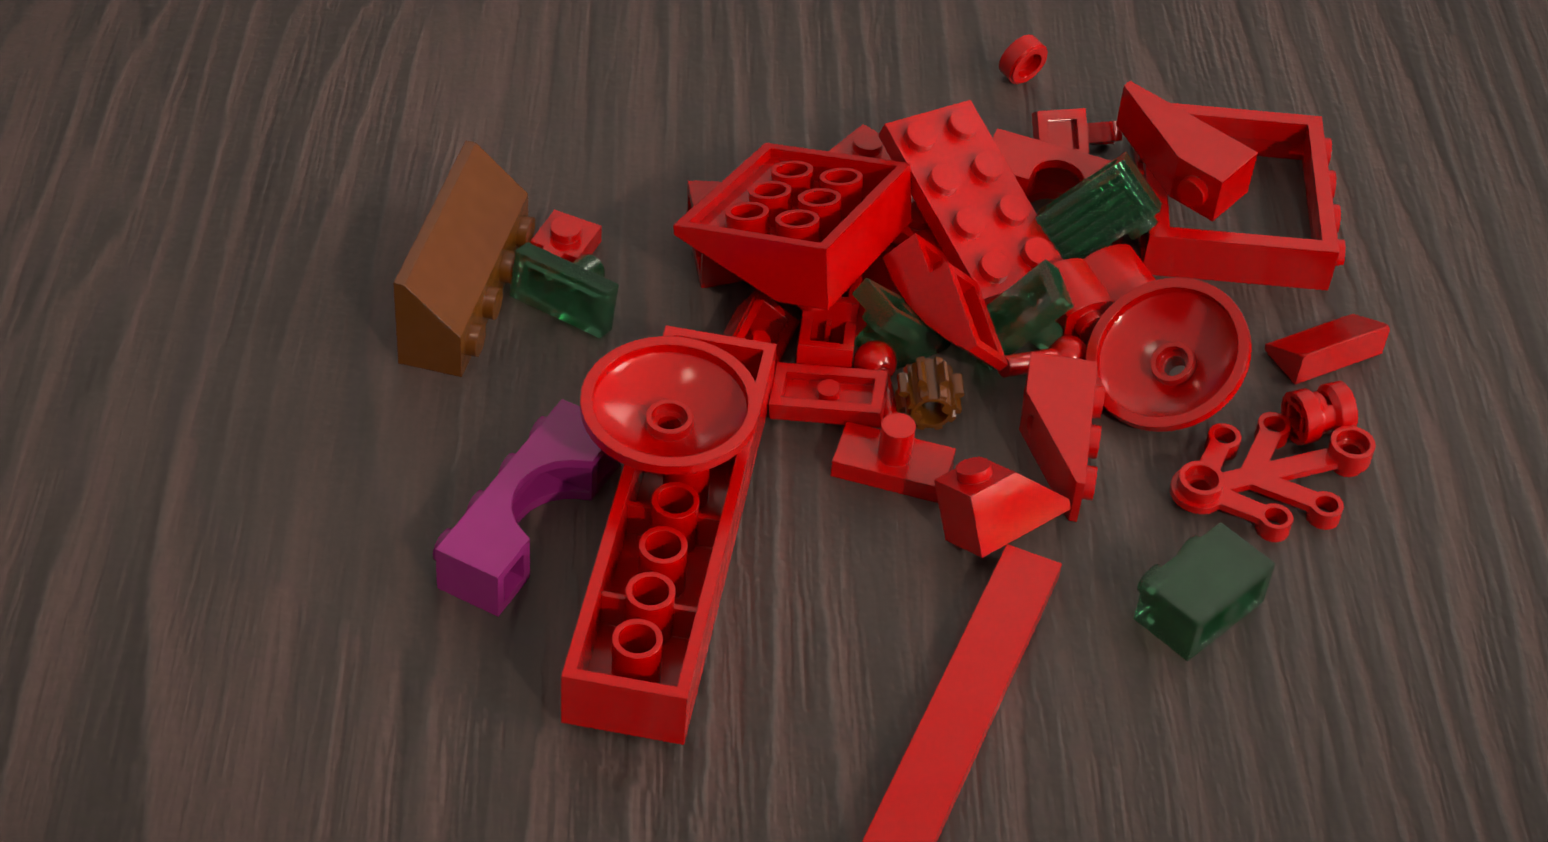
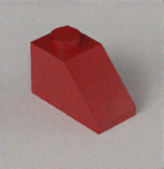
[934,456,1071,558]

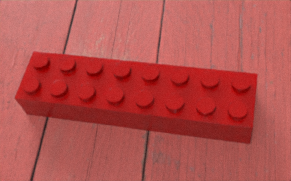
[561,325,777,745]

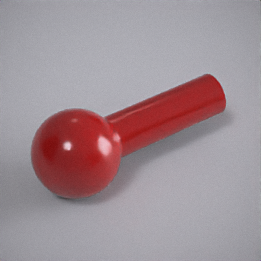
[998,335,1087,378]
[853,340,899,418]

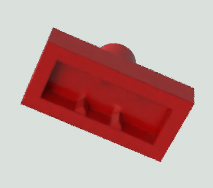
[830,413,956,503]

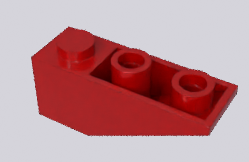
[1019,352,1105,522]

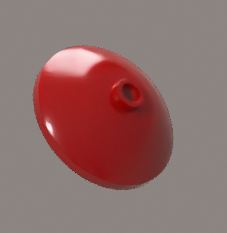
[1086,277,1252,432]
[580,336,760,475]

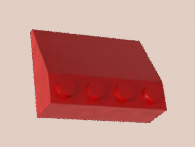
[673,143,912,312]

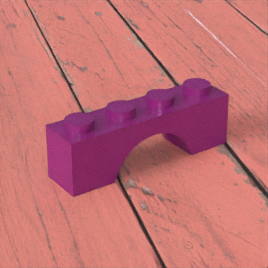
[433,399,621,617]

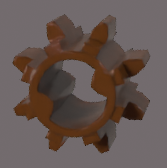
[895,356,965,430]

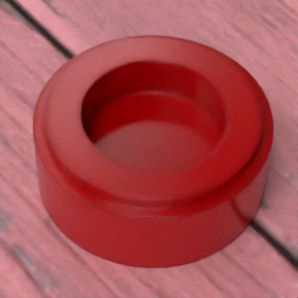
[999,34,1048,84]

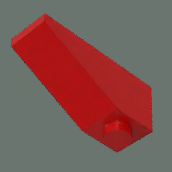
[1116,81,1258,222]

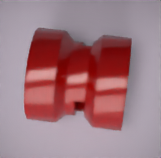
[1281,381,1358,445]

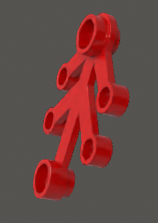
[1170,412,1376,542]

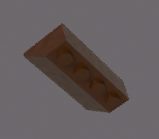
[393,140,535,377]

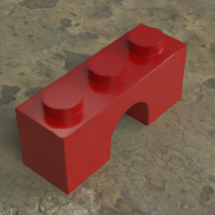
[993,128,1145,245]

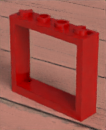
[1134,103,1346,291]

